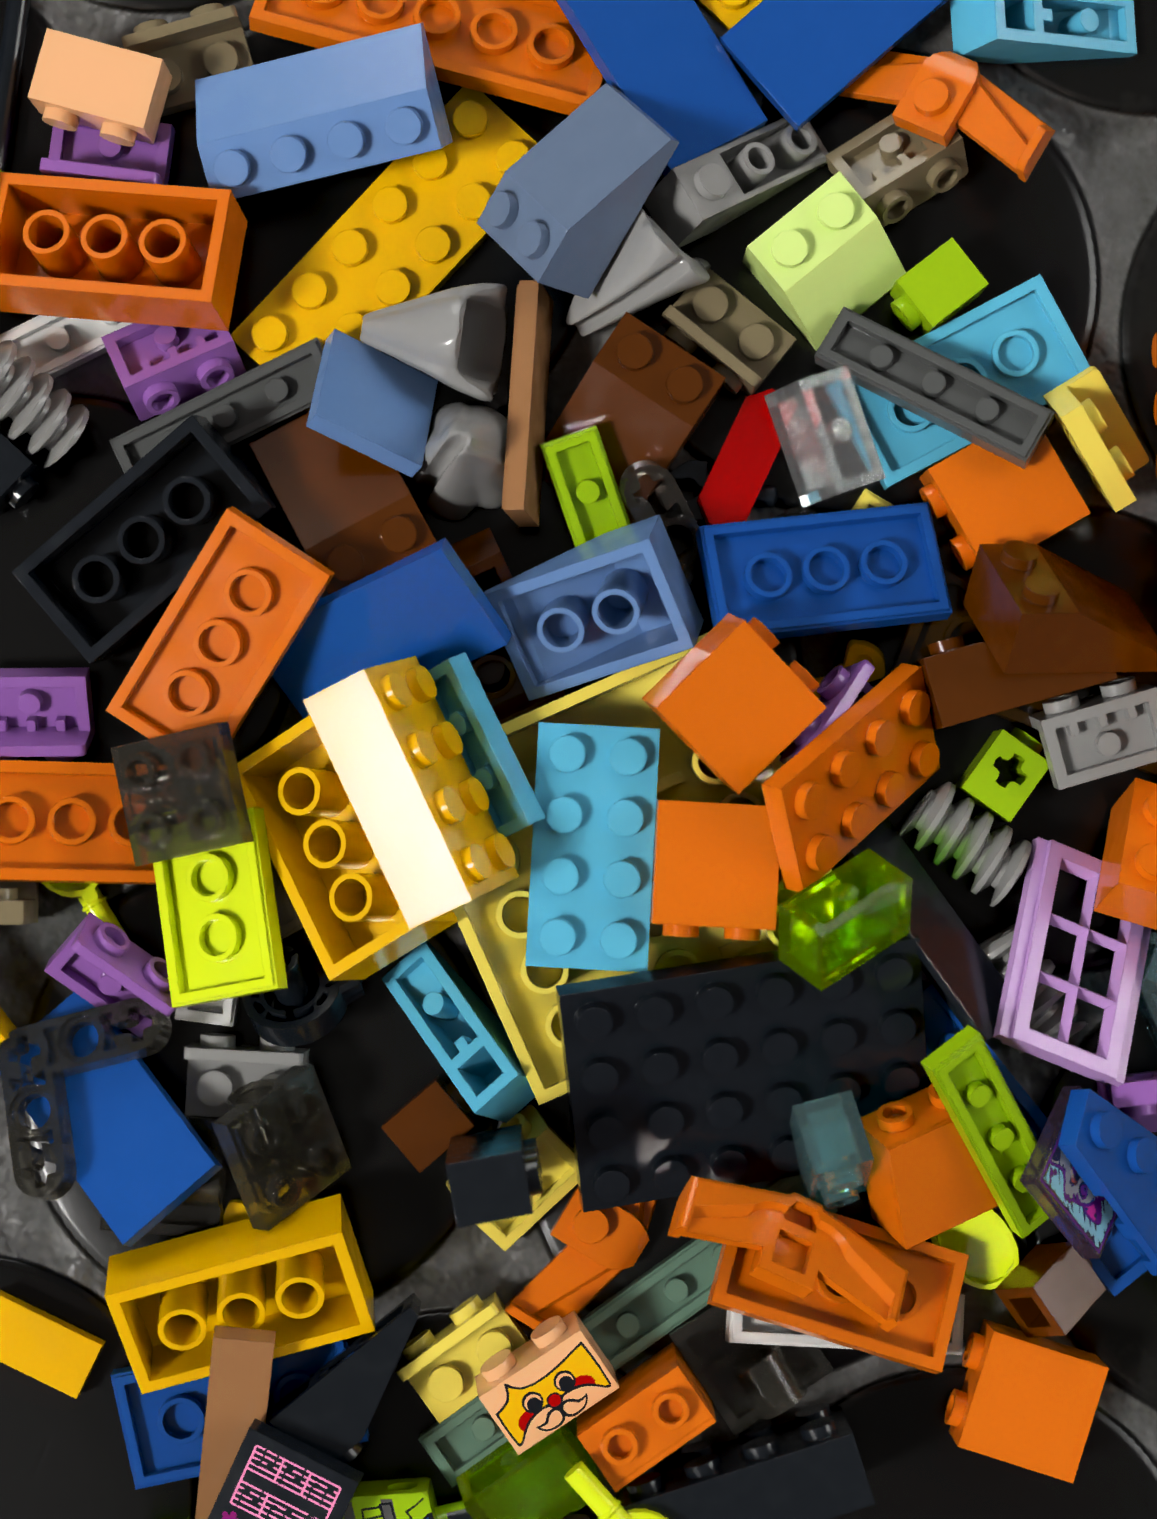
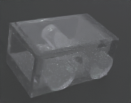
[764,365,886,508]

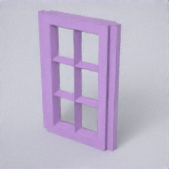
[993,837,1151,1087]

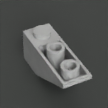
[644,118,828,248]

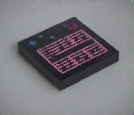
[208,1418,364,1519]

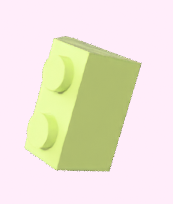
[742,171,906,351]

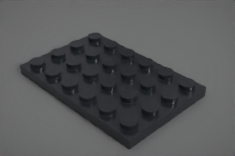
[555,930,929,1212]

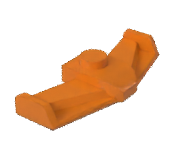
[839,51,1055,182]
[668,1176,909,1332]
[504,1186,657,1329]

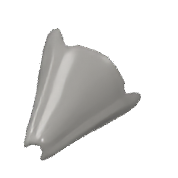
[566,208,711,337]
[360,283,508,402]
[405,402,507,521]

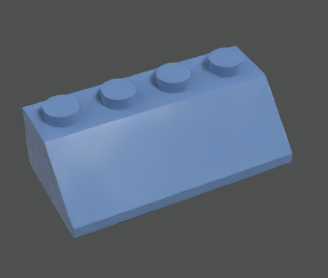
[195,22,453,198]

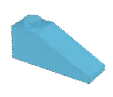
[950,0,1137,64]
[382,941,535,1123]

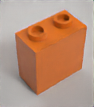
[919,434,1091,571]
[642,613,827,794]
[650,800,779,941]
[855,1084,998,1250]
[944,1319,1109,1484]
[577,1341,717,1493]

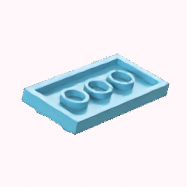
[830,274,1090,490]
[525,722,660,972]

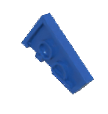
[1057,1089,1157,1276]

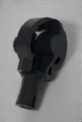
[243,945,408,1047]

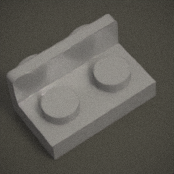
[1029,676,1157,790]
[184,1033,309,1122]

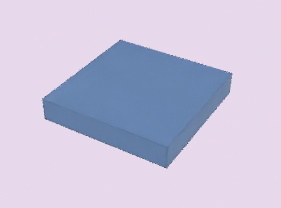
[306,329,438,478]

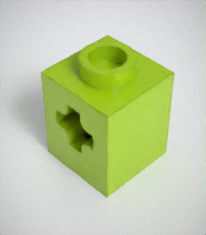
[889,237,989,335]
[955,727,1049,822]

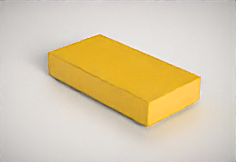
[0,1290,106,1399]

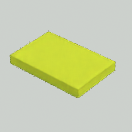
[149,807,288,1008]

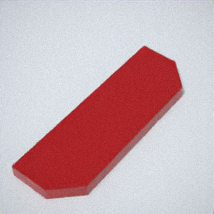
[697,388,801,525]

